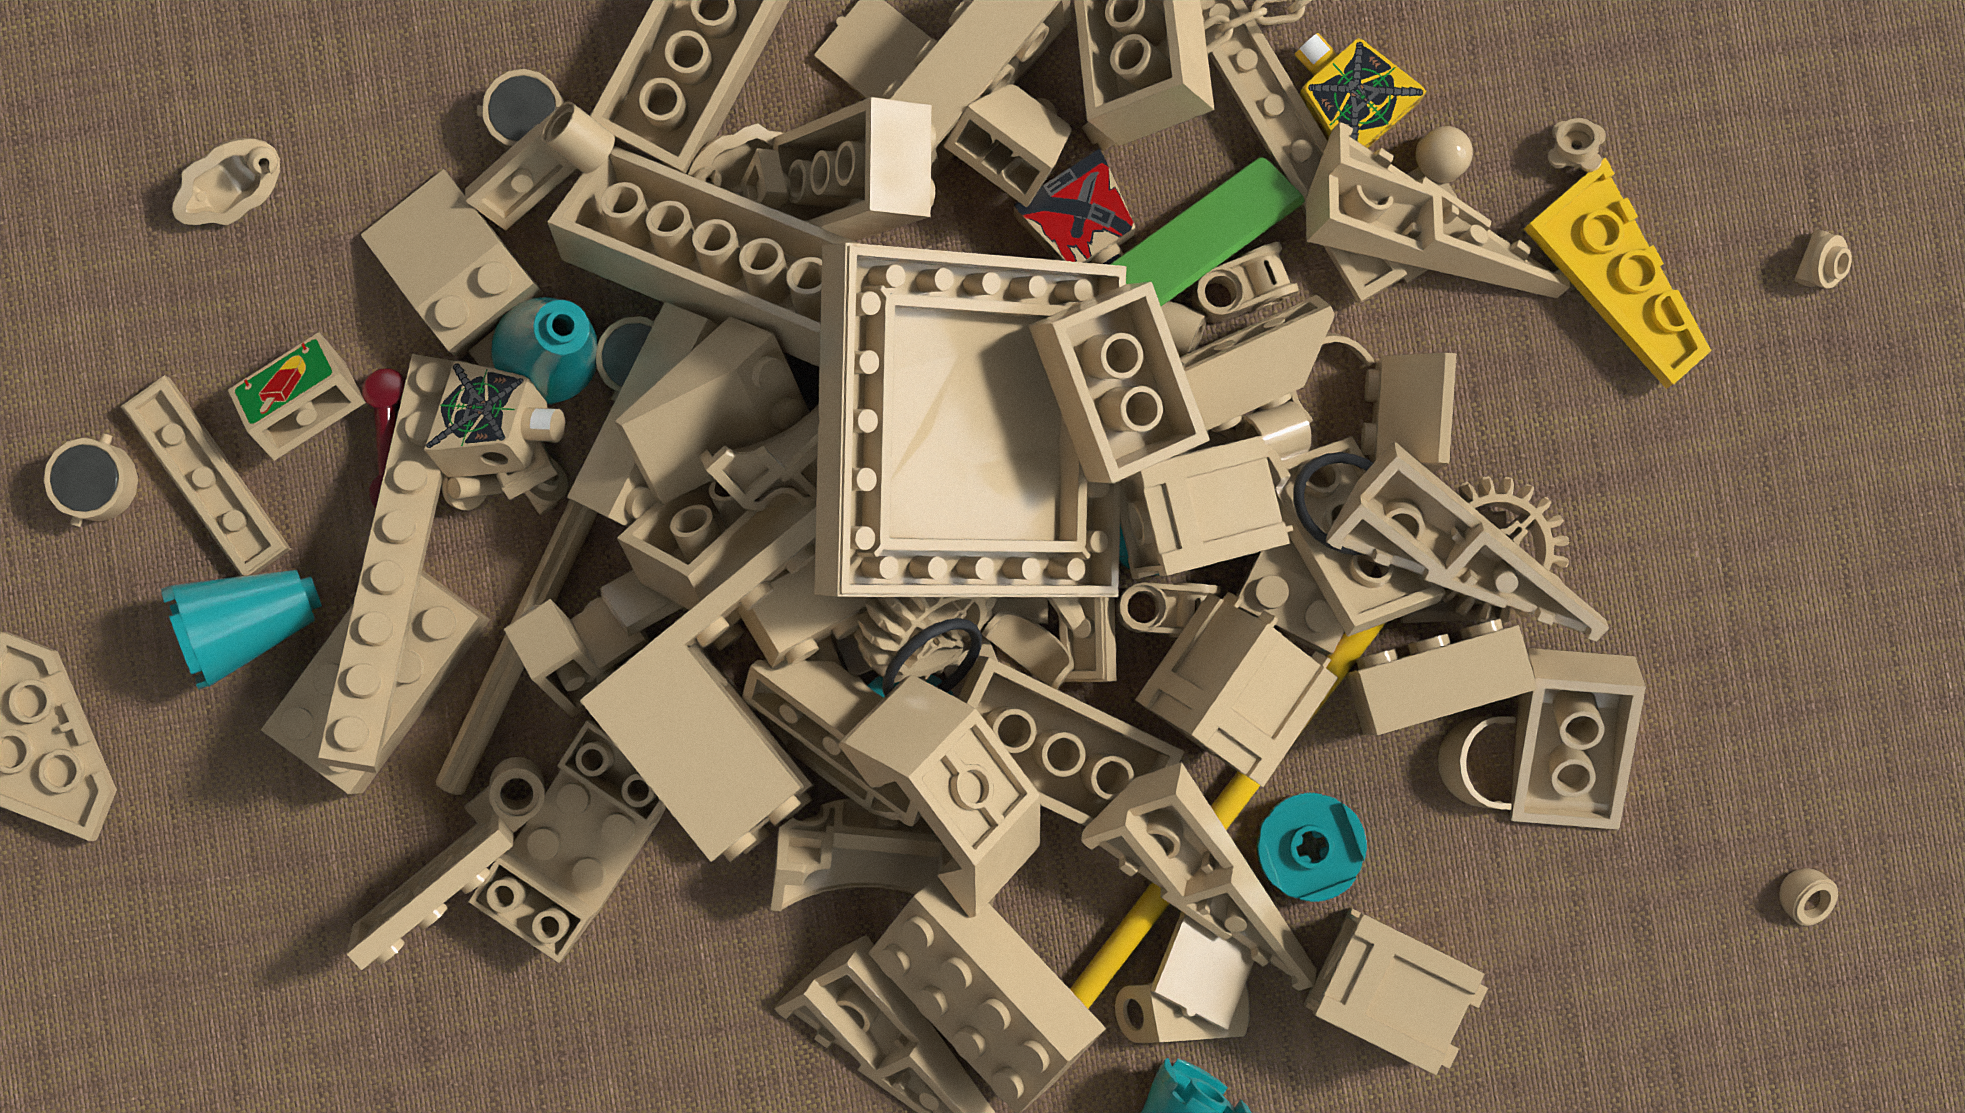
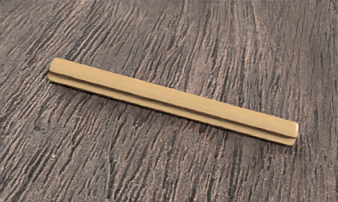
[436,499,597,795]

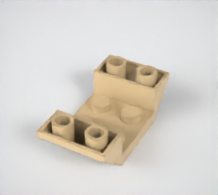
[838,674,1040,918]
[469,720,666,963]

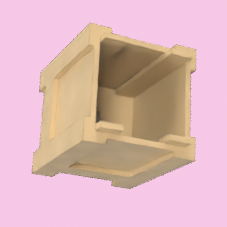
[1120,435,1293,579]
[1135,592,1338,787]
[1303,908,1488,1075]

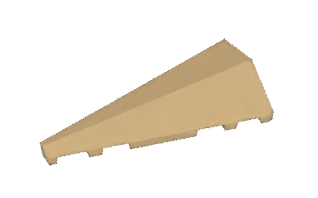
[1326,441,1609,642]
[1081,762,1317,991]
[774,935,995,1113]

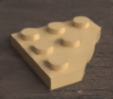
[0,632,117,841]

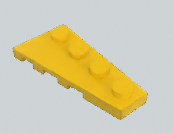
[1524,157,1711,389]

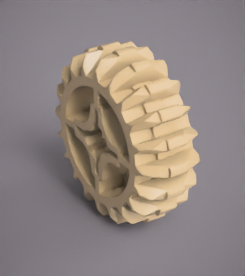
[1440,476,1569,623]
[854,597,997,683]

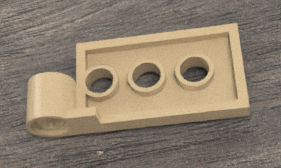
[1236,401,1446,637]
[347,757,544,970]

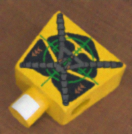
[1295,33,1427,148]

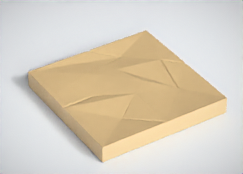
[814,243,1126,597]

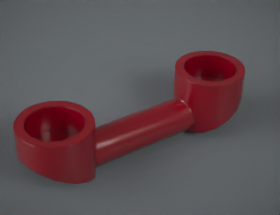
[362,368,406,508]

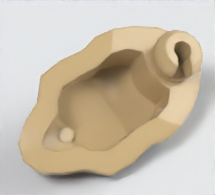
[688,124,783,197]
[172,138,280,225]

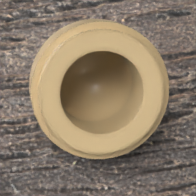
[1416,126,1473,183]
[1779,868,1838,926]

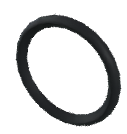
[1293,452,1373,555]
[883,618,982,696]

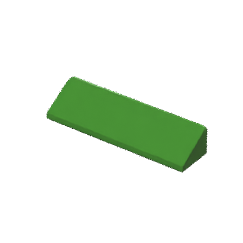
[1110,157,1305,306]

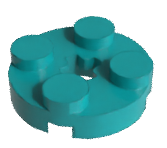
[1256,792,1367,902]

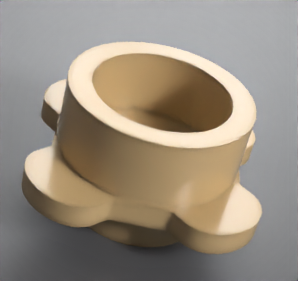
[1548,118,1606,172]

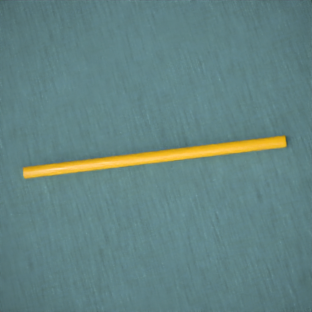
[1070,622,1387,1009]

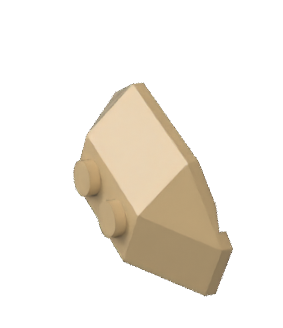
[1180,295,1335,432]
[742,660,921,826]

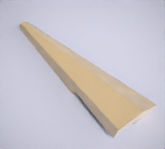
[1306,122,1570,298]

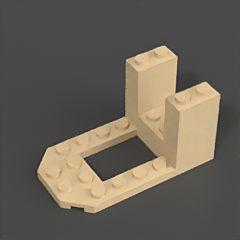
[580,507,816,862]

